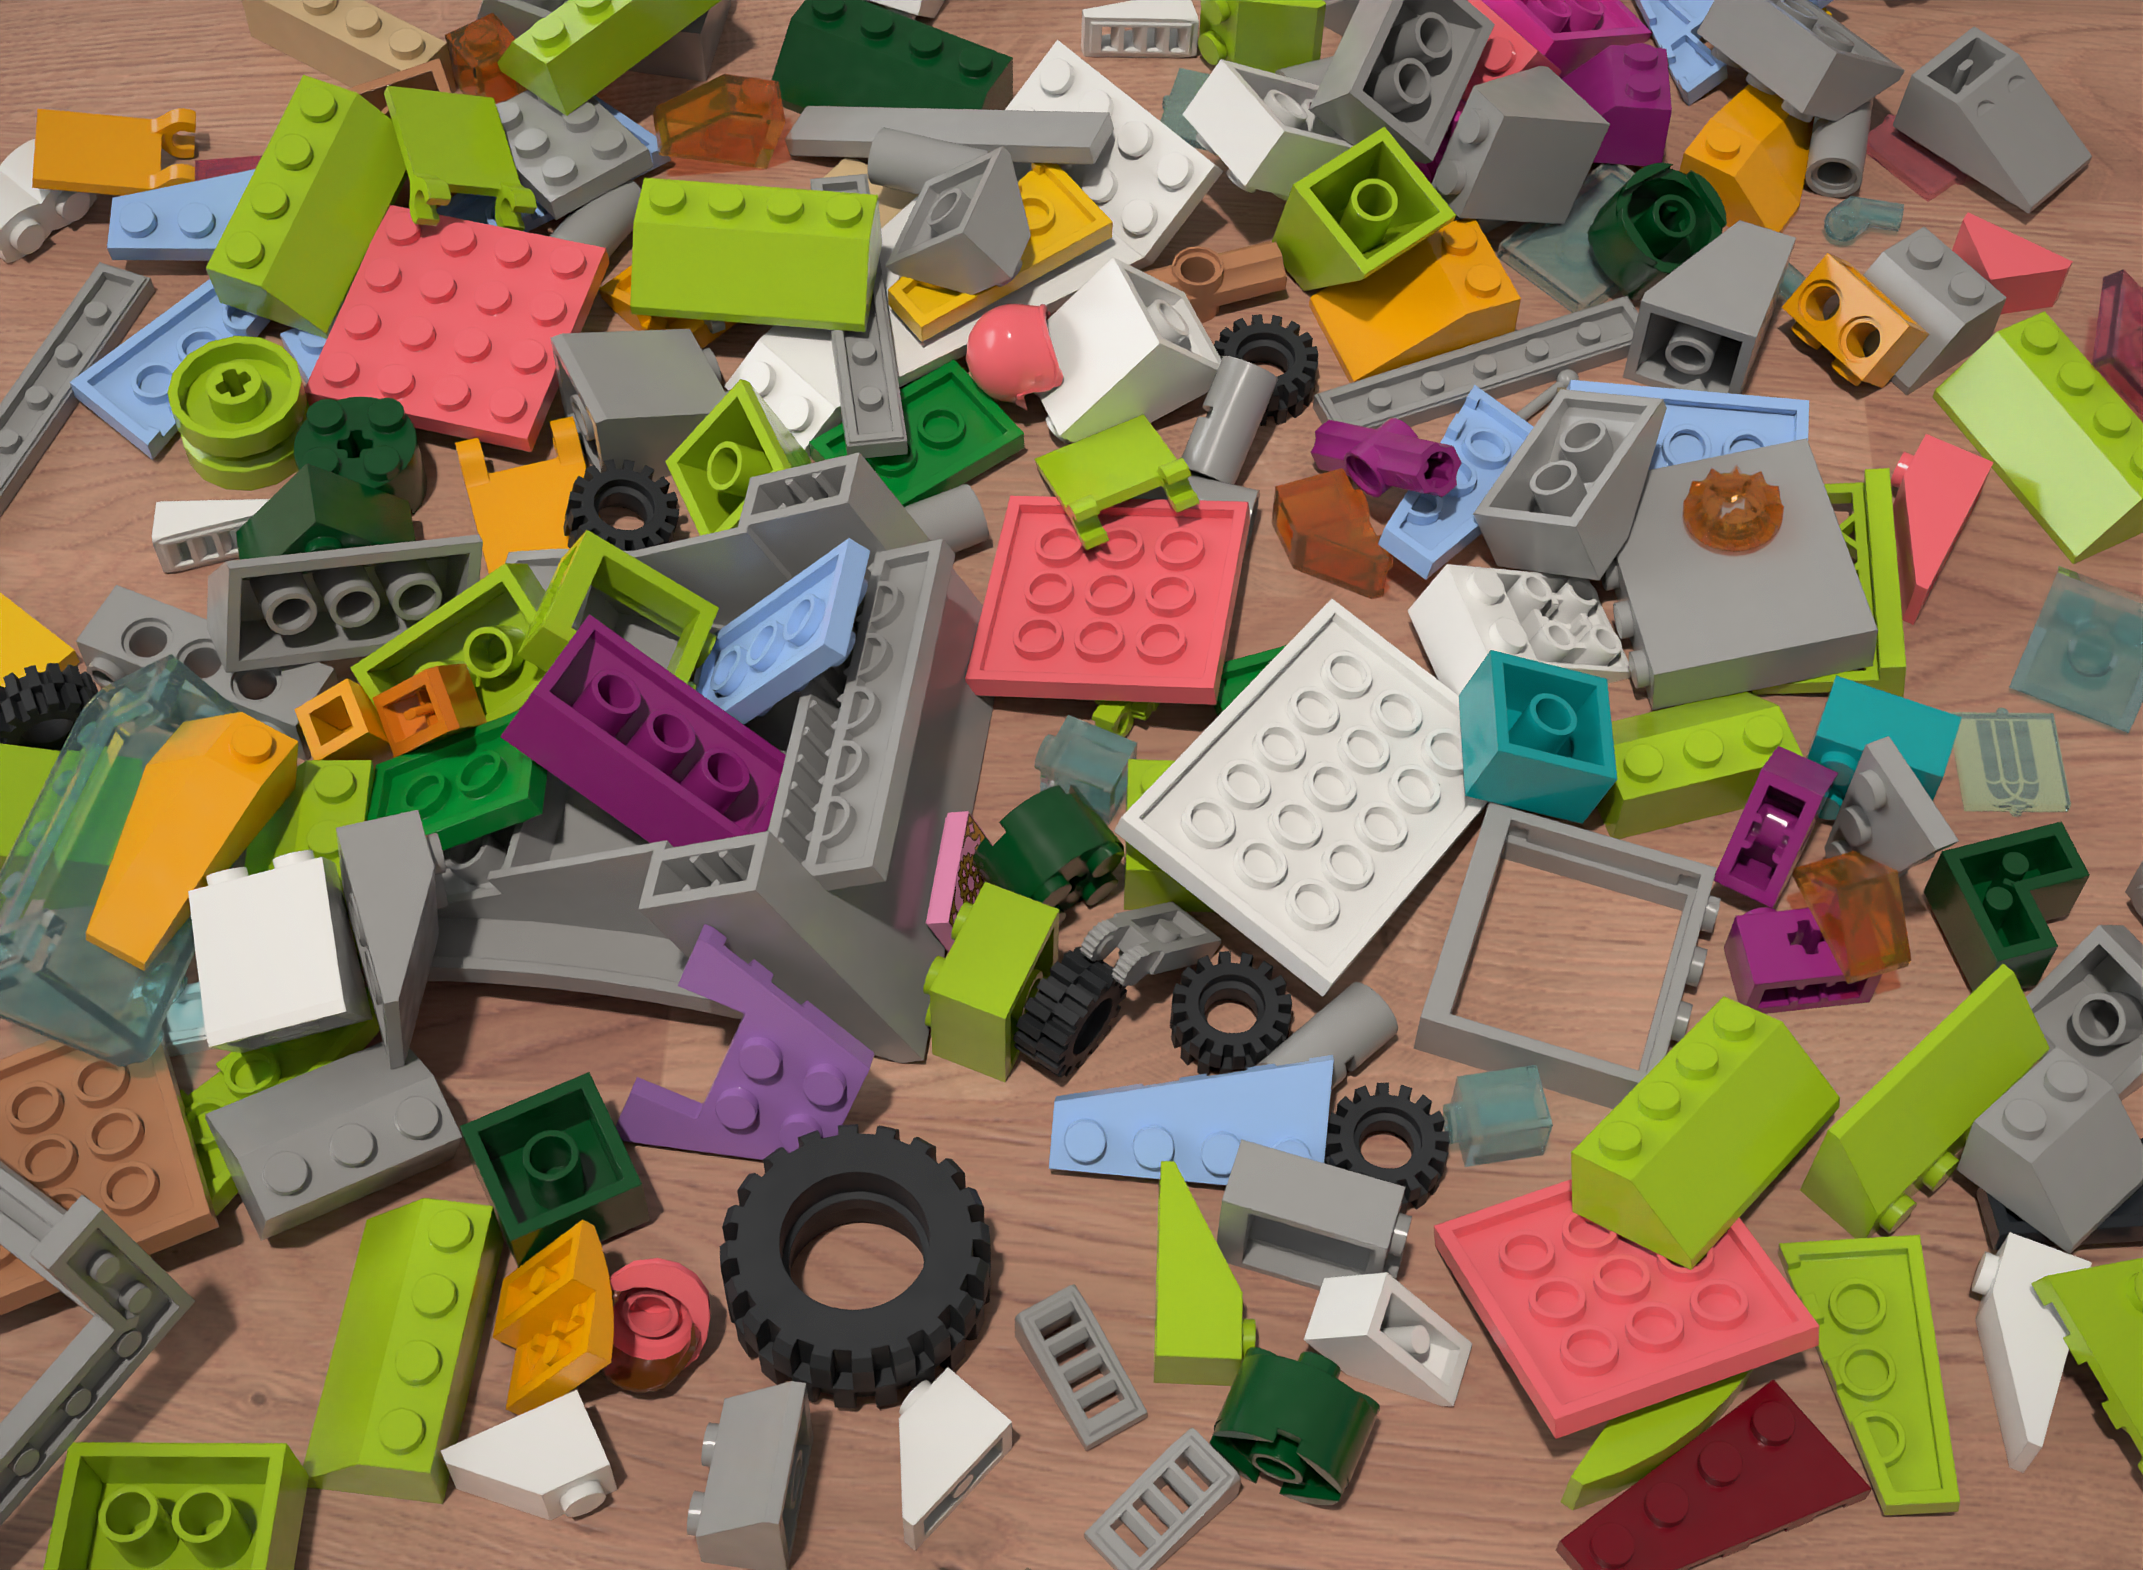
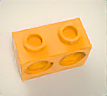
[1781,253,1929,388]

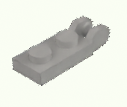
[1080,901,1221,987]

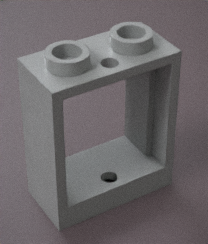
[1217,1139,1412,1291]

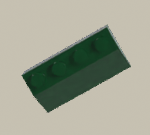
[767,0,1013,114]

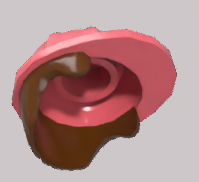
[600,1258,711,1393]

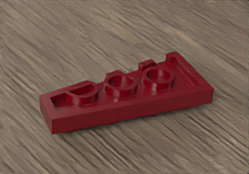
[1556,1379,1872,1570]

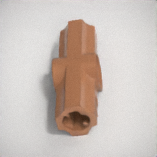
[1144,241,1287,323]

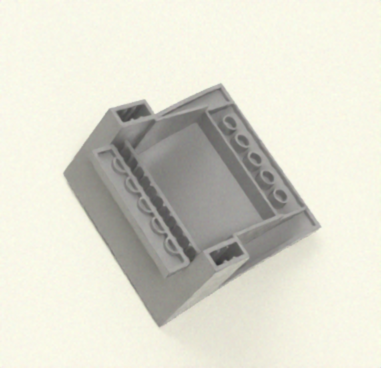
[427,452,995,1063]

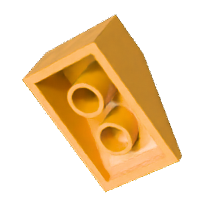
[1309,218,1521,383]

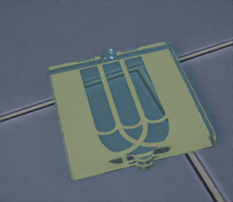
[1951,708,2071,817]

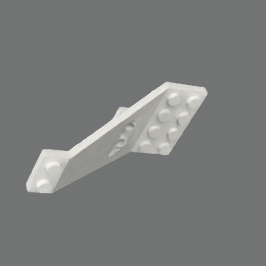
[724,40,1223,460]

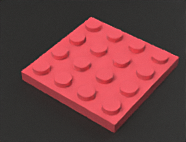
[305,205,610,452]
[965,496,1251,705]
[1434,1179,1819,1439]

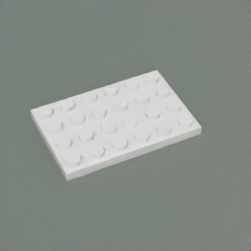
[1114,599,1489,997]

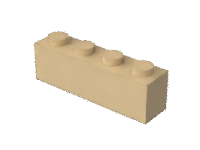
[242,0,456,93]

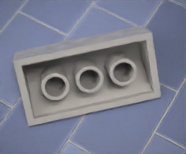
[207,534,483,673]

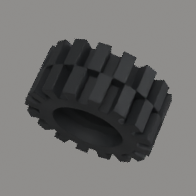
[1214,314,1318,426]
[563,459,679,551]
[0,663,109,755]
[1013,947,1127,1078]
[1170,951,1292,1076]
[1324,1083,1450,1214]

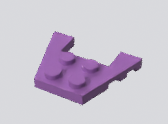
[615,924,874,1160]

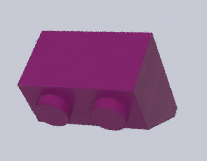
[1562,43,1672,166]

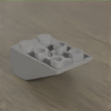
[1892,27,2092,213]

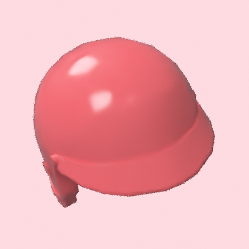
[966,304,1063,411]

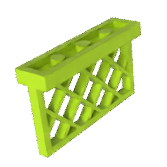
[1752,468,1906,698]

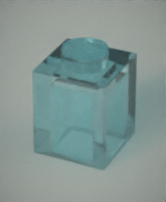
[1034,715,1137,825]
[1443,1065,1553,1167]

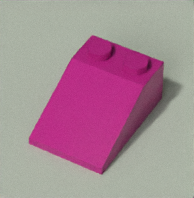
[1482,0,1652,79]

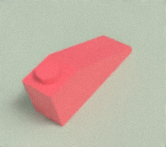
[1891,434,1994,625]

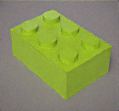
[43,1442,309,1570]

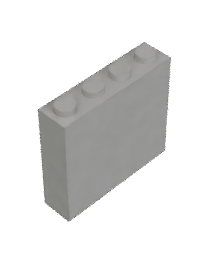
[1601,438,1878,710]

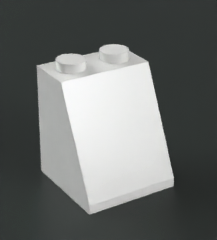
[1033,257,1222,444]
[188,850,373,1053]

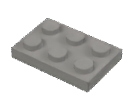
[496,90,653,220]

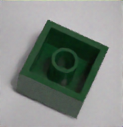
[460,1072,650,1268]

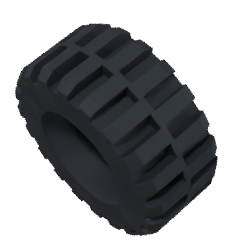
[719,1124,991,1409]

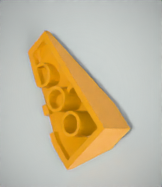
[1679,84,1814,233]
[86,712,298,971]

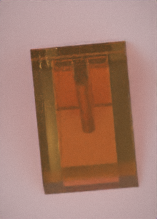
[1792,851,1911,984]

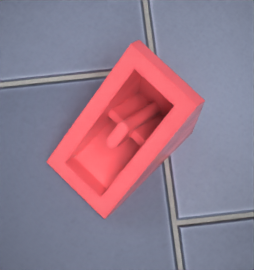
[1952,212,2073,314]

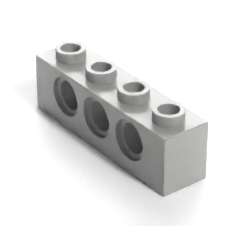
[76,585,339,760]

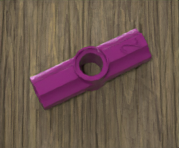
[1310,418,1462,497]

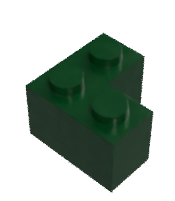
[236,463,416,560]
[1923,821,2090,992]

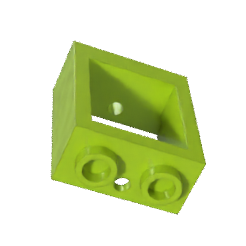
[517,530,719,690]

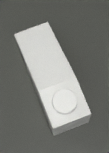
[1971,1232,2092,1473]

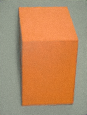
[372,664,487,758]

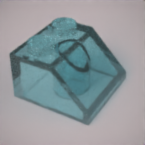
[2009,566,2143,733]

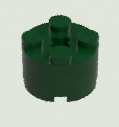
[1587,162,1727,301]
[294,397,427,514]
[973,784,1124,926]
[1210,1347,1380,1505]

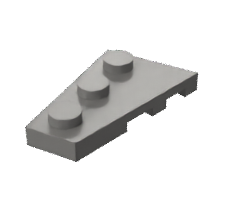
[1824,736,1959,899]

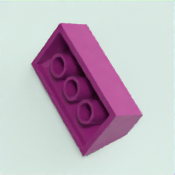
[500,614,786,847]

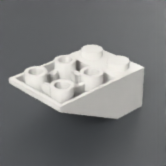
[1408,564,1631,696]

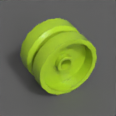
[167,336,310,491]

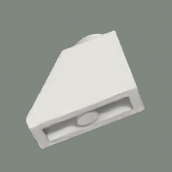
[1304,1272,1472,1407]
[899,1368,1012,1551]
[441,1390,617,1520]

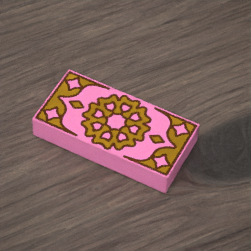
[926,811,993,952]

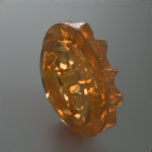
[1683,465,1784,552]

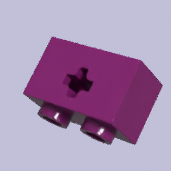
[1714,746,1838,908]
[1724,901,1884,1014]

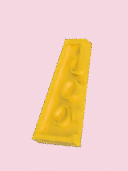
[888,163,1113,342]

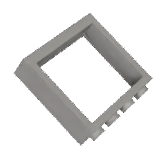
[1413,802,1721,1109]

